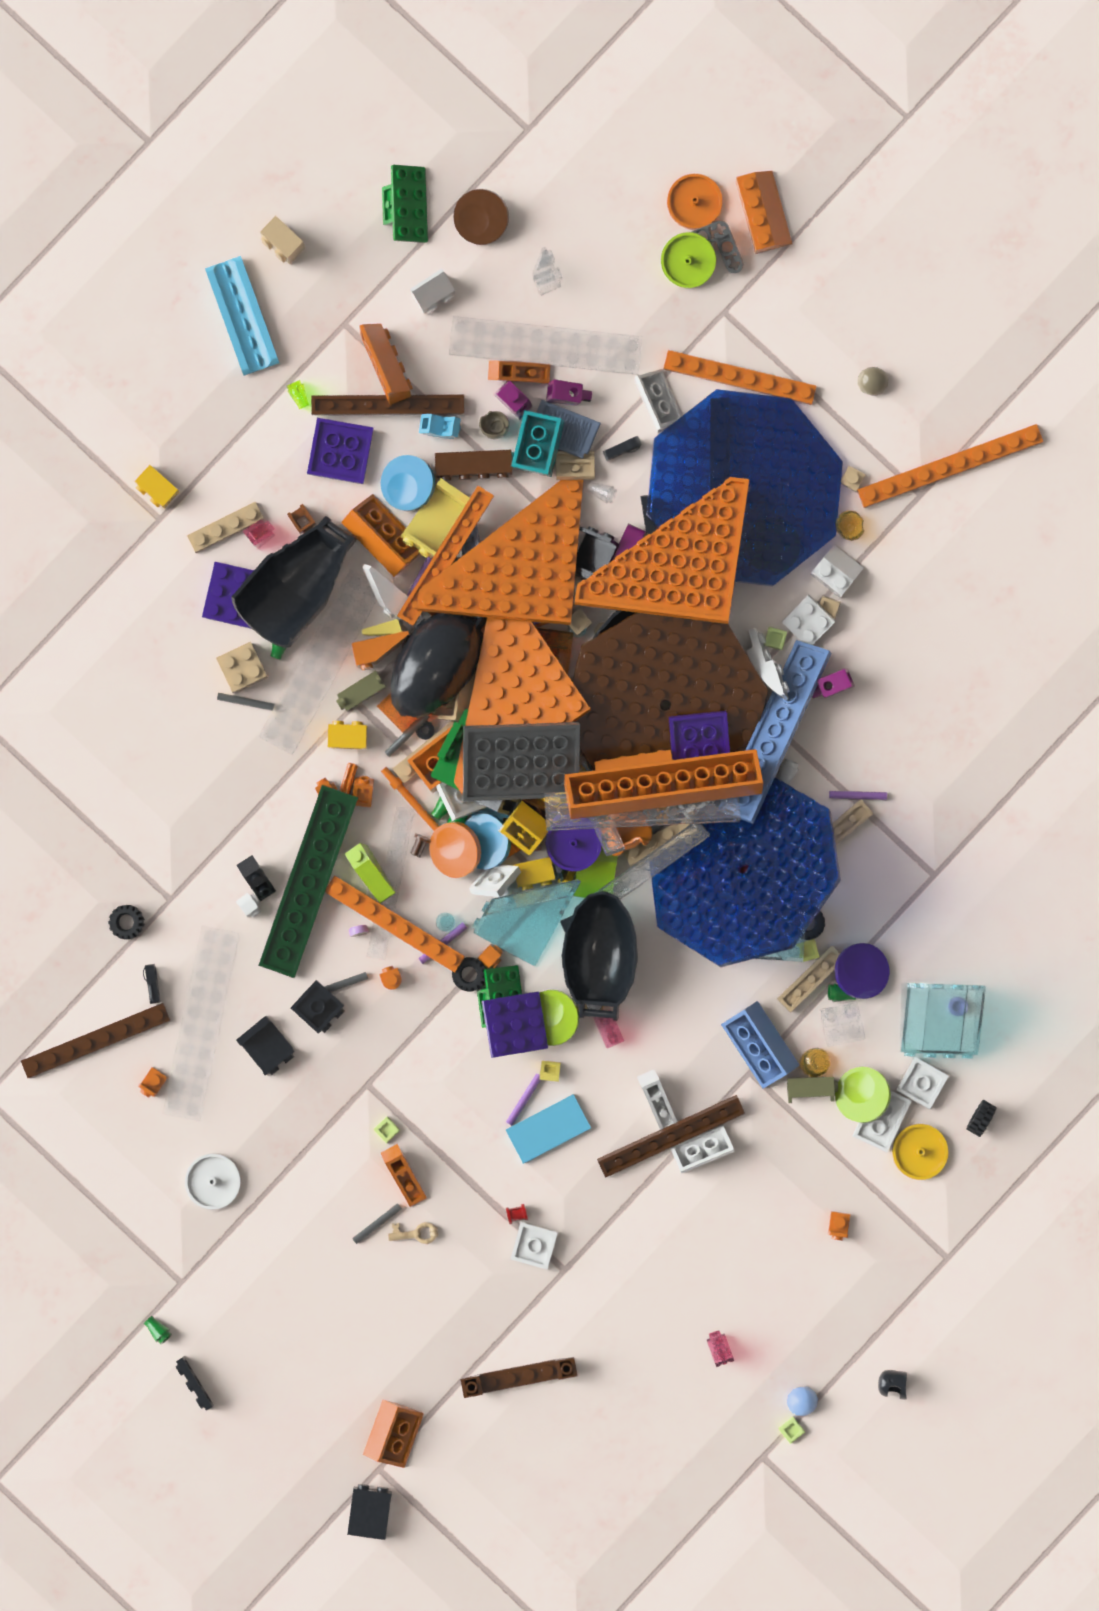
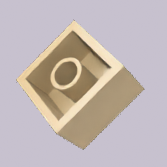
[260,215,305,264]
[216,641,268,694]

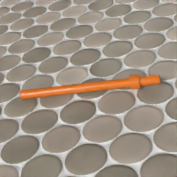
[381,767,439,831]

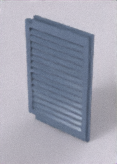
[536,399,601,459]

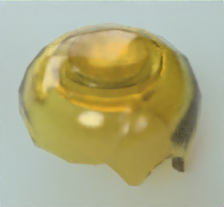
[835,510,865,541]
[799,1047,831,1077]

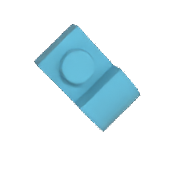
[419,414,461,439]

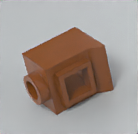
[287,504,316,535]

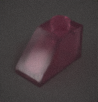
[243,519,275,550]

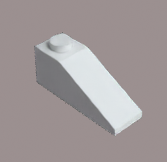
[362,564,408,619]
[637,1069,677,1130]

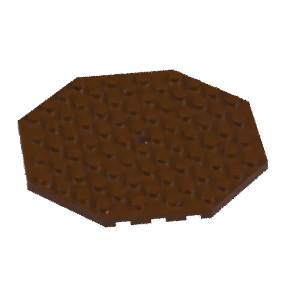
[572,613,768,771]

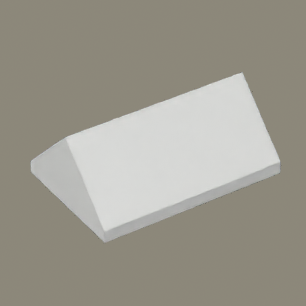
[634,369,684,433]
[670,1124,735,1174]

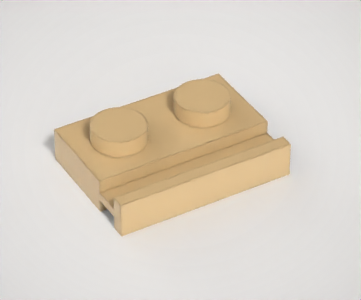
[556,451,595,480]

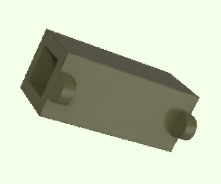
[336,670,386,712]
[787,1076,838,1103]

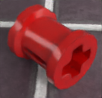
[506,1204,528,1225]

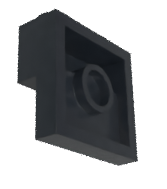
[290,980,345,1034]

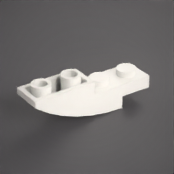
[746,628,790,700]

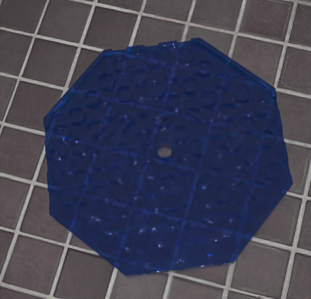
[646,389,843,587]
[649,778,841,968]

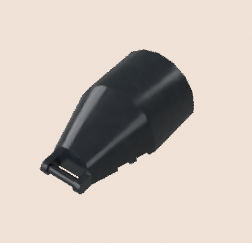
[231,516,357,648]

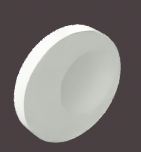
[185,1153,241,1210]

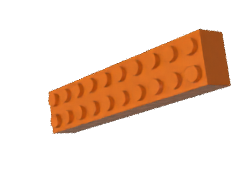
[564,749,763,820]

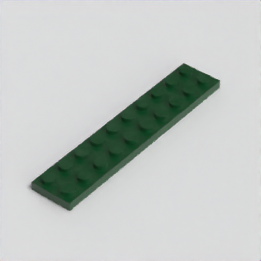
[258,784,359,978]

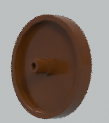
[453,189,509,245]

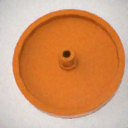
[667,174,722,230]
[429,822,481,878]

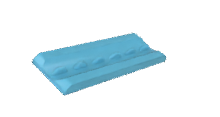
[205,256,279,376]

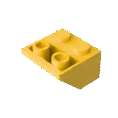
[498,801,552,855]

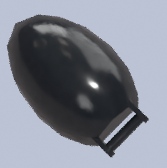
[390,613,487,718]
[561,890,638,1021]

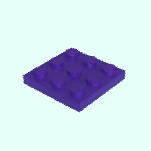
[307,417,374,485]
[202,561,254,629]
[668,711,730,760]
[482,991,548,1058]

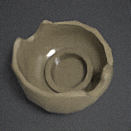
[857,367,889,396]
[479,411,509,440]

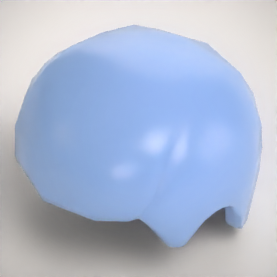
[787,1386,818,1416]

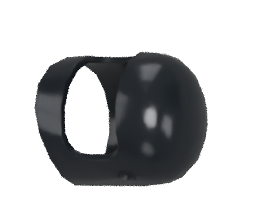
[878,1370,907,1400]

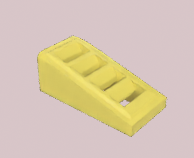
[362,619,402,636]

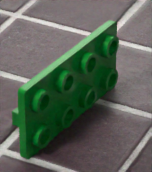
[382,164,428,243]
[431,709,468,790]
[477,965,522,1028]

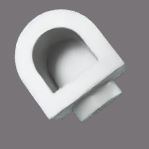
[236,893,261,918]

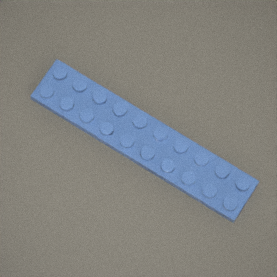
[718,640,832,823]

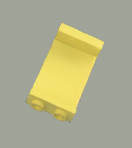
[401,478,470,558]

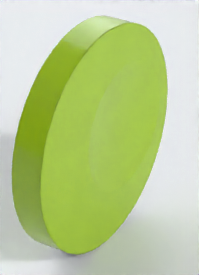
[661,232,717,288]
[539,990,580,1046]
[835,1067,891,1123]

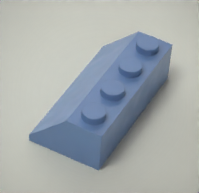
[721,1001,800,1088]

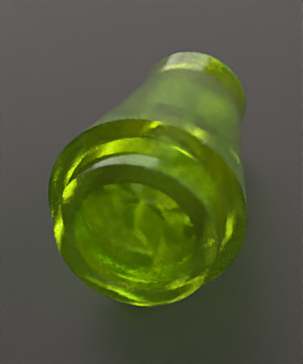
[286,380,309,409]

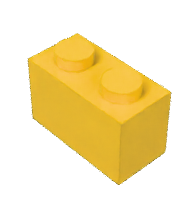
[134,464,179,509]
[327,721,367,749]
[513,857,555,891]

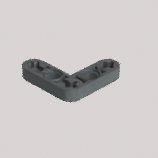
[691,220,744,274]

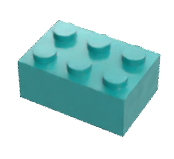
[511,410,565,477]

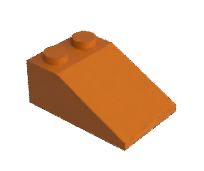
[352,631,410,671]

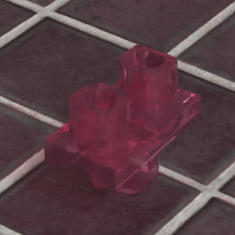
[593,1009,624,1049]
[707,1330,734,1367]

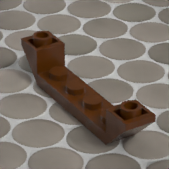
[460,1357,578,1398]

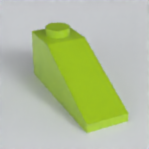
[345,843,396,903]

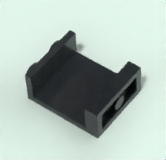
[575,526,619,580]
[236,1015,295,1076]
[347,1484,392,1540]

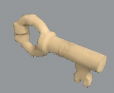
[388,1222,438,1244]

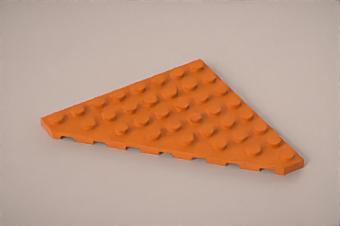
[574,477,749,624]
[417,480,583,625]
[454,617,592,795]

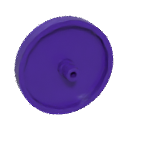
[546,815,602,871]
[835,943,890,999]

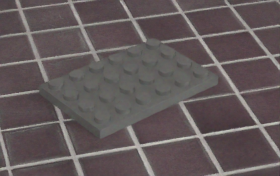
[463,722,580,801]

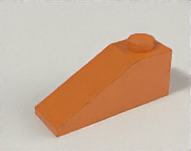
[488,361,550,383]
[381,1144,427,1207]

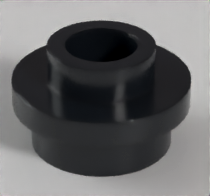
[416,721,435,740]

